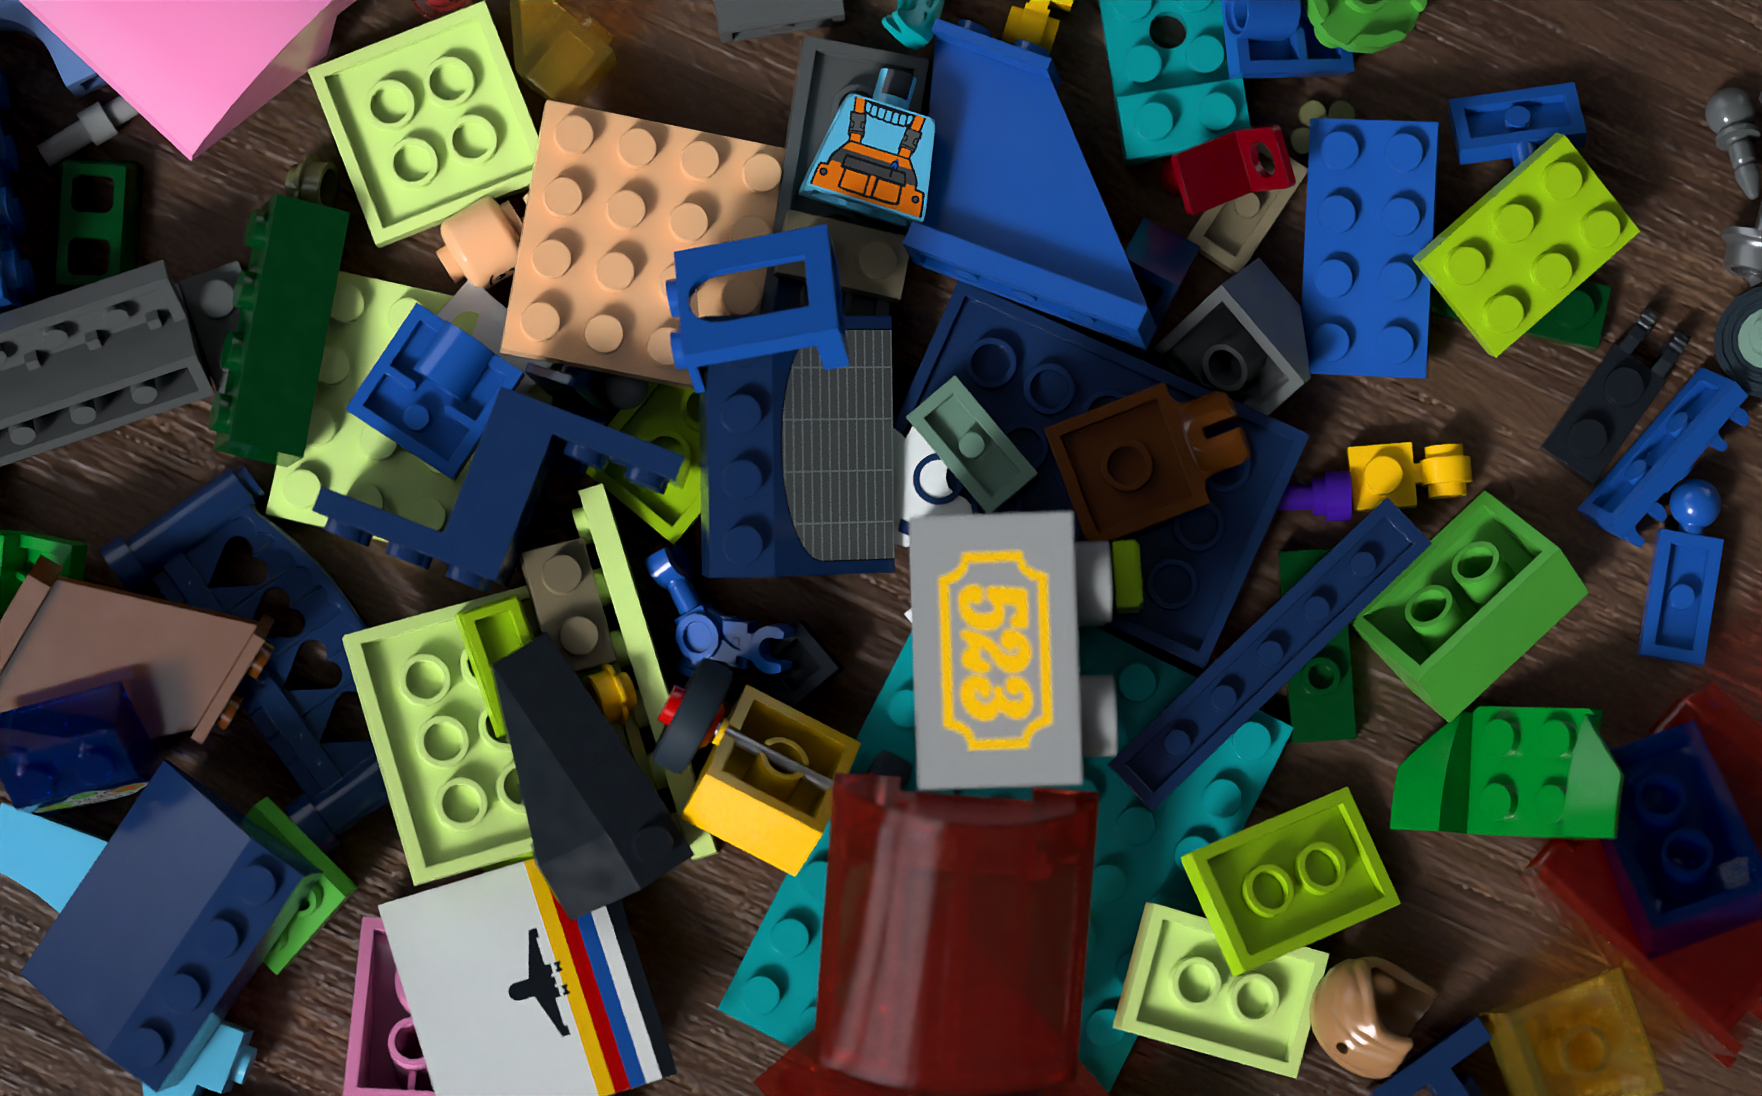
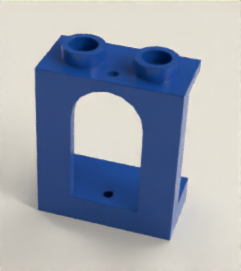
[666,224,850,393]

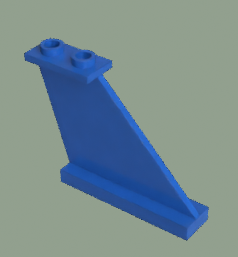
[902,18,1156,349]

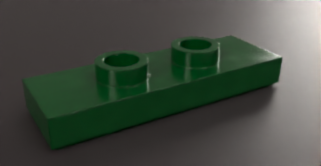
[1277,548,1357,744]

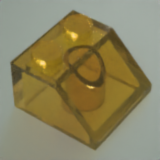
[1480,967,1666,1096]

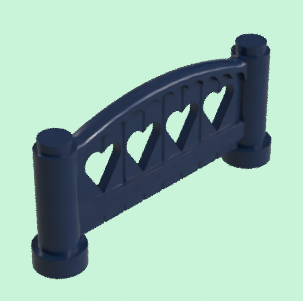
[99,464,389,856]

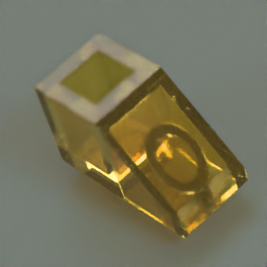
[510,0,617,106]

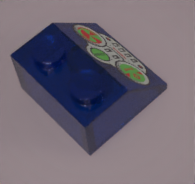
[0,681,161,817]

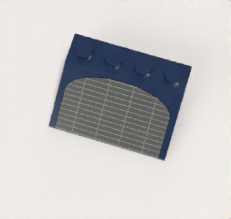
[699,315,895,578]

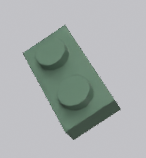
[906,376,1038,514]

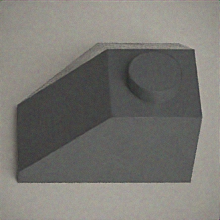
[1147,258,1311,416]

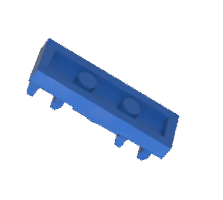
[1577,367,1750,547]

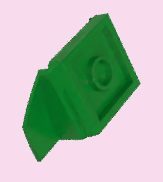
[1390,706,1624,840]

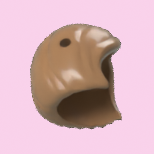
[1309,956,1438,1079]

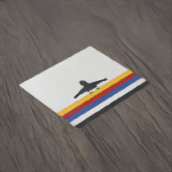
[378,858,678,1096]

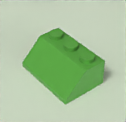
[1349,490,1589,723]

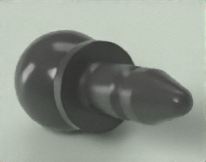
[1705,87,1761,200]

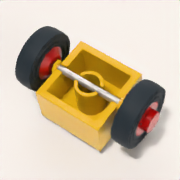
[652,658,913,877]

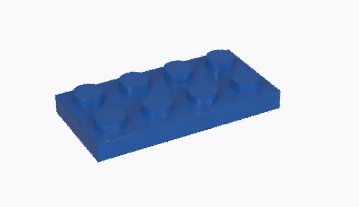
[1301,118,1441,379]

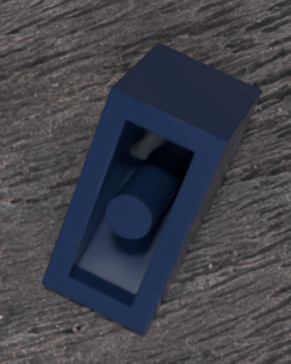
[1084,217,1201,360]

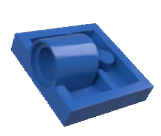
[1221,0,1355,79]
[345,302,525,482]

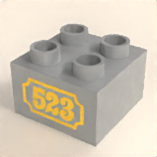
[909,512,1116,789]

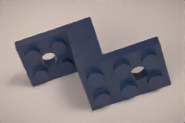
[312,386,692,593]

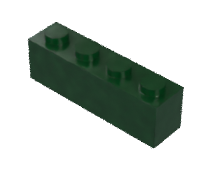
[208,193,350,468]

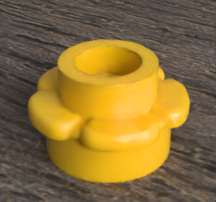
[583,664,637,725]

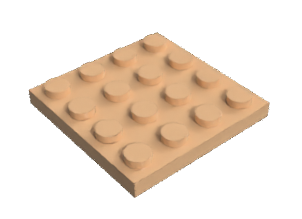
[500,100,786,391]

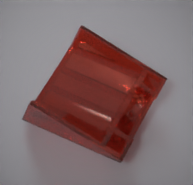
[812,773,1099,1094]

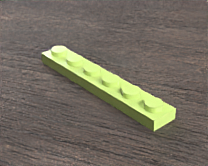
[572,483,719,861]

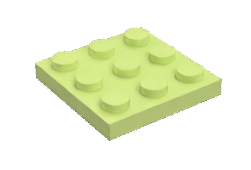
[308,0,539,248]

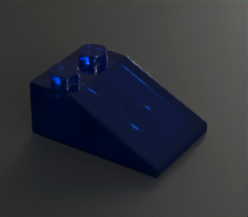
[1599,720,1762,960]

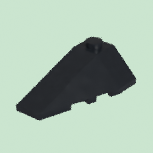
[490,631,695,921]

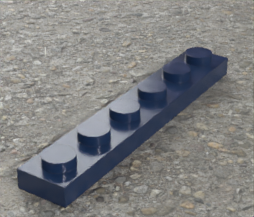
[1107,497,1432,812]

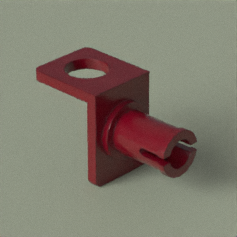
[1161,124,1296,215]

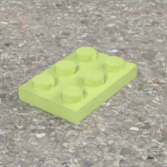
[1112,902,1329,1078]

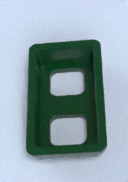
[50,157,143,296]

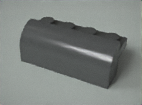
[0,260,215,467]

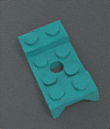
[1098,0,1251,168]

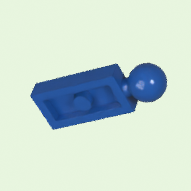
[1636,478,1724,667]

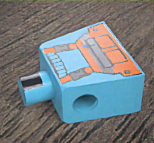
[798,68,935,229]

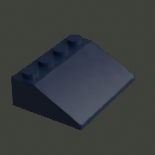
[20,760,323,1093]

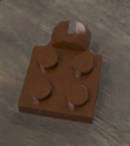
[1044,382,1251,543]

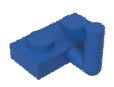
[1448,82,1587,169]

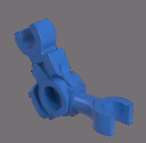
[644,544,794,677]

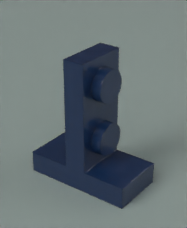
[1366,1015,1492,1096]

